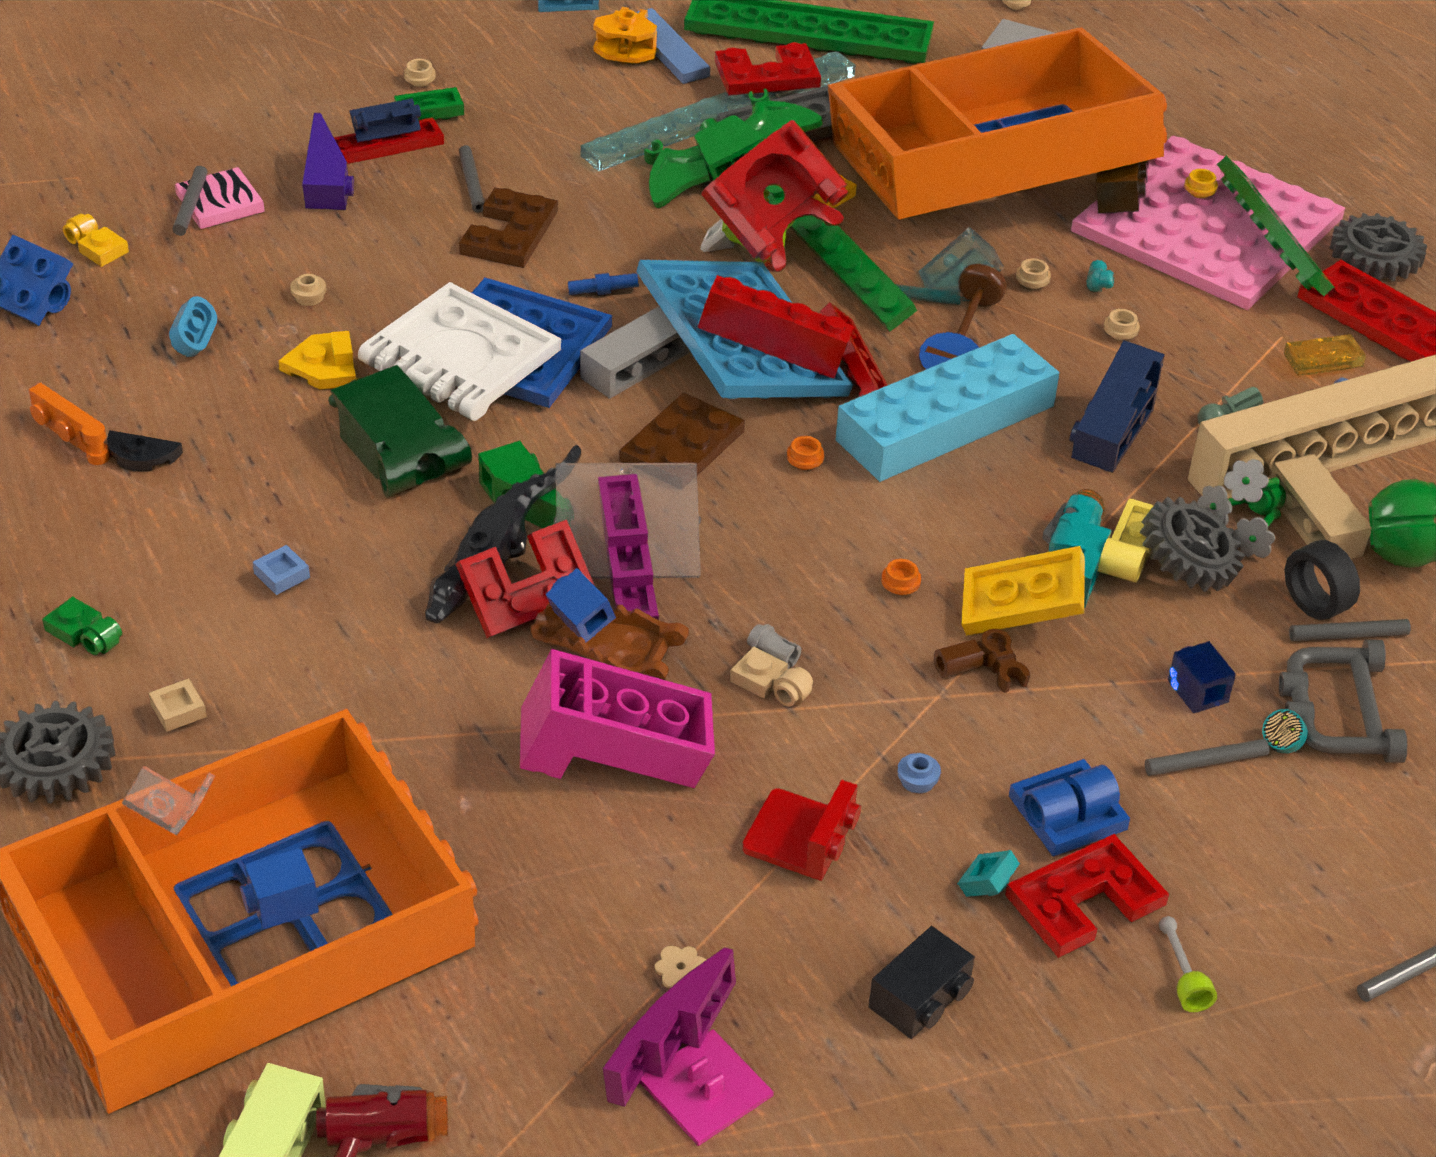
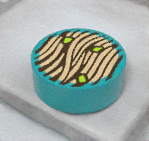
[1262,709,1308,754]

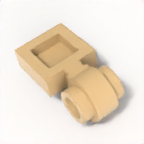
[730,647,813,707]

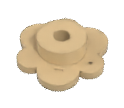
[655,946,706,989]

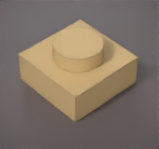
[149,678,207,732]

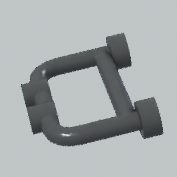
[1279,640,1407,763]

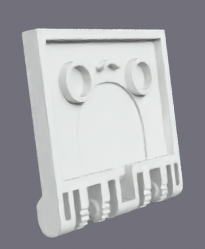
[358,282,561,421]

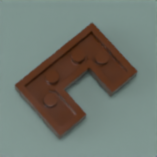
[459,187,558,268]

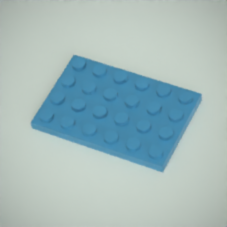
[636,260,853,399]

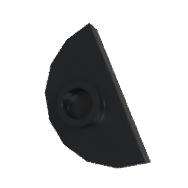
[107,430,183,471]

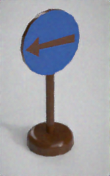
[919,264,1007,370]

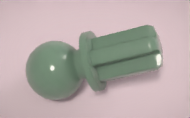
[1197,387,1264,425]

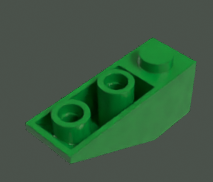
[478,440,574,529]

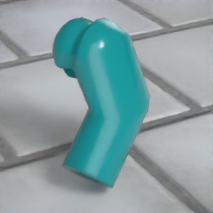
[1086,260,1114,292]

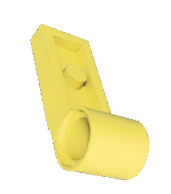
[1098,498,1154,583]

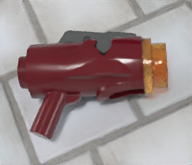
[316,1084,448,1157]

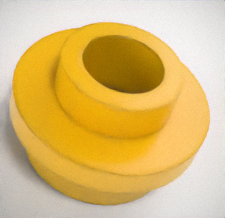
[1184,169,1218,198]

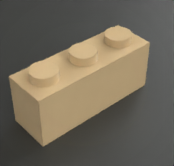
[1270,454,1372,559]

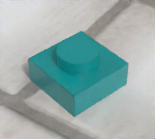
[957,850,1020,897]

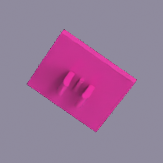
[639,1029,774,1146]

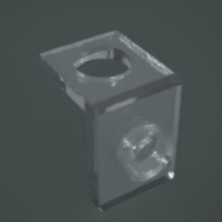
[122,766,215,835]

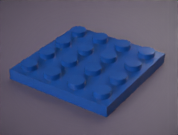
[472,277,612,408]

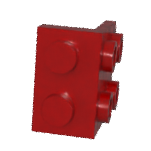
[742,779,861,881]

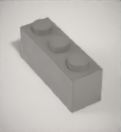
[580,306,689,399]

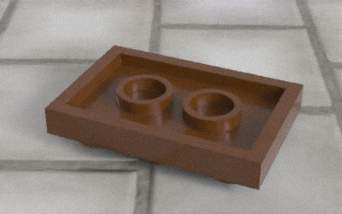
[619,392,745,491]

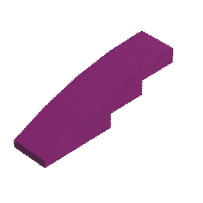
[598,474,659,620]
[603,947,736,1107]

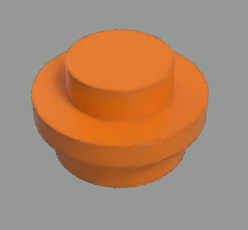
[787,436,824,470]
[881,559,921,595]

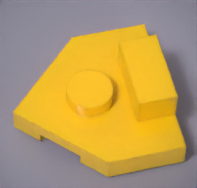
[278,331,356,390]

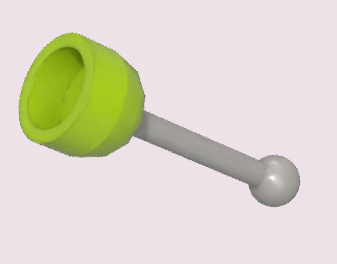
[1159,916,1217,1012]

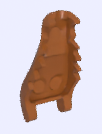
[531,603,689,680]

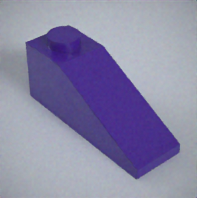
[302,113,354,210]

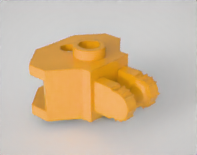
[593,7,657,64]

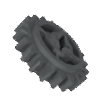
[1330,213,1427,281]
[1140,497,1245,592]
[0,701,116,803]

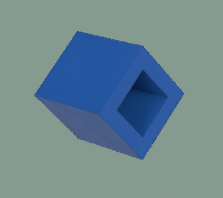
[545,568,616,642]
[240,847,319,930]

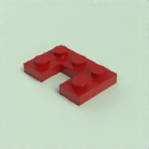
[715,42,821,96]
[456,519,595,639]
[1005,834,1169,958]

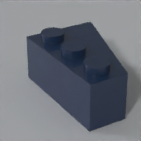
[1069,340,1165,473]

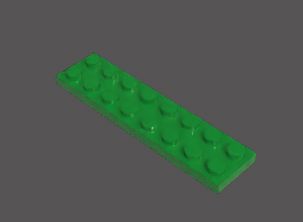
[684,0,934,64]

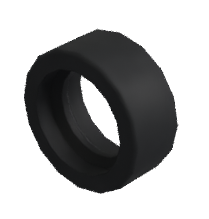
[1284,540,1360,620]

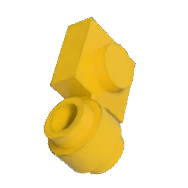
[63,213,129,267]

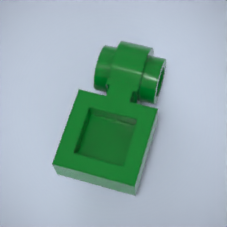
[42,596,122,655]

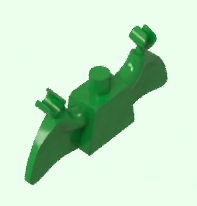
[644,89,823,208]

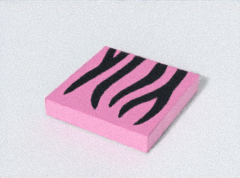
[175,167,264,229]

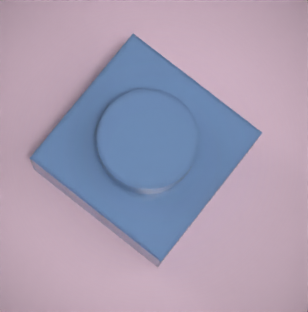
[253,545,310,595]

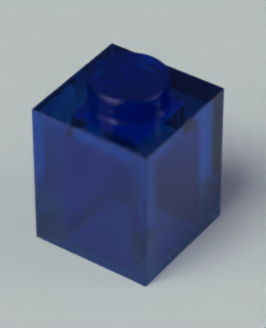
[1168,641,1236,714]

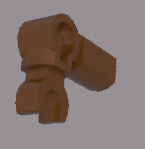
[934,629,1030,693]

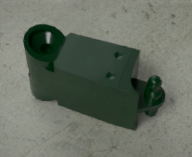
[328,365,472,498]

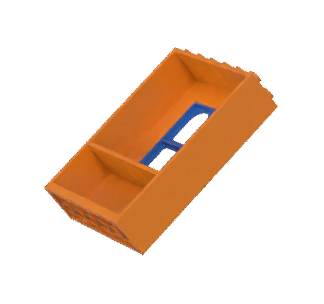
[828,27,1167,220]
[0,709,479,1114]

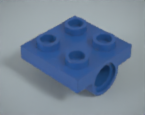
[0,235,73,326]
[1008,759,1130,857]

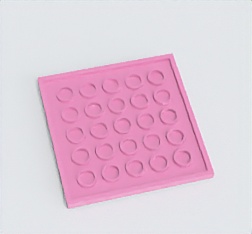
[1071,135,1345,310]

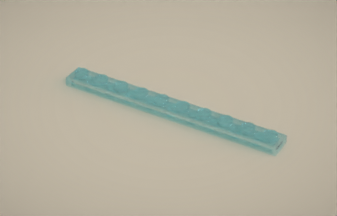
[581,51,856,171]

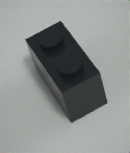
[868,925,975,1039]

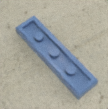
[636,8,710,84]

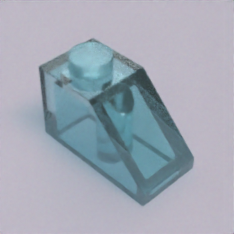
[918,227,1004,295]

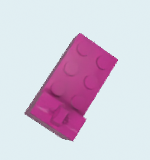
[520,649,715,788]

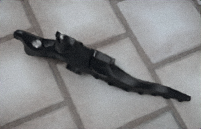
[425,445,581,624]

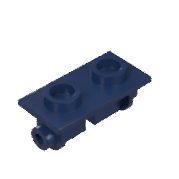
[349,98,421,143]

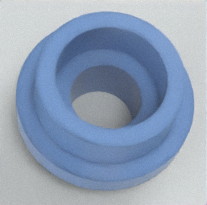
[897,753,941,793]

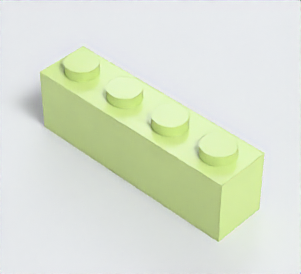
[219,1063,326,1157]

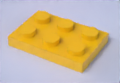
[961,546,1085,636]

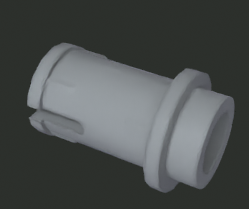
[747,624,802,669]

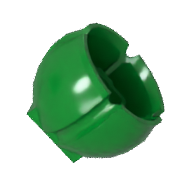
[1368,479,1436,567]

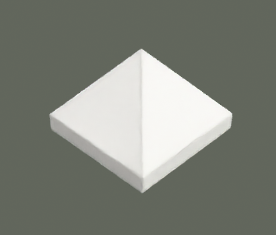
[700,219,734,252]

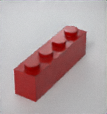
[697,275,854,379]

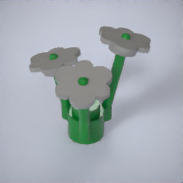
[1197,459,1286,558]

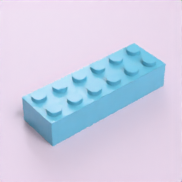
[835,334,1060,482]

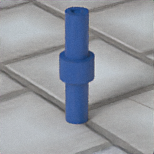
[568,273,639,295]

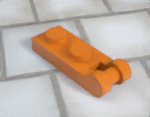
[29,382,110,465]

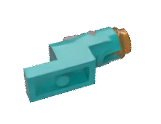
[1042,489,1111,608]

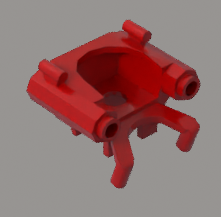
[701,120,849,272]

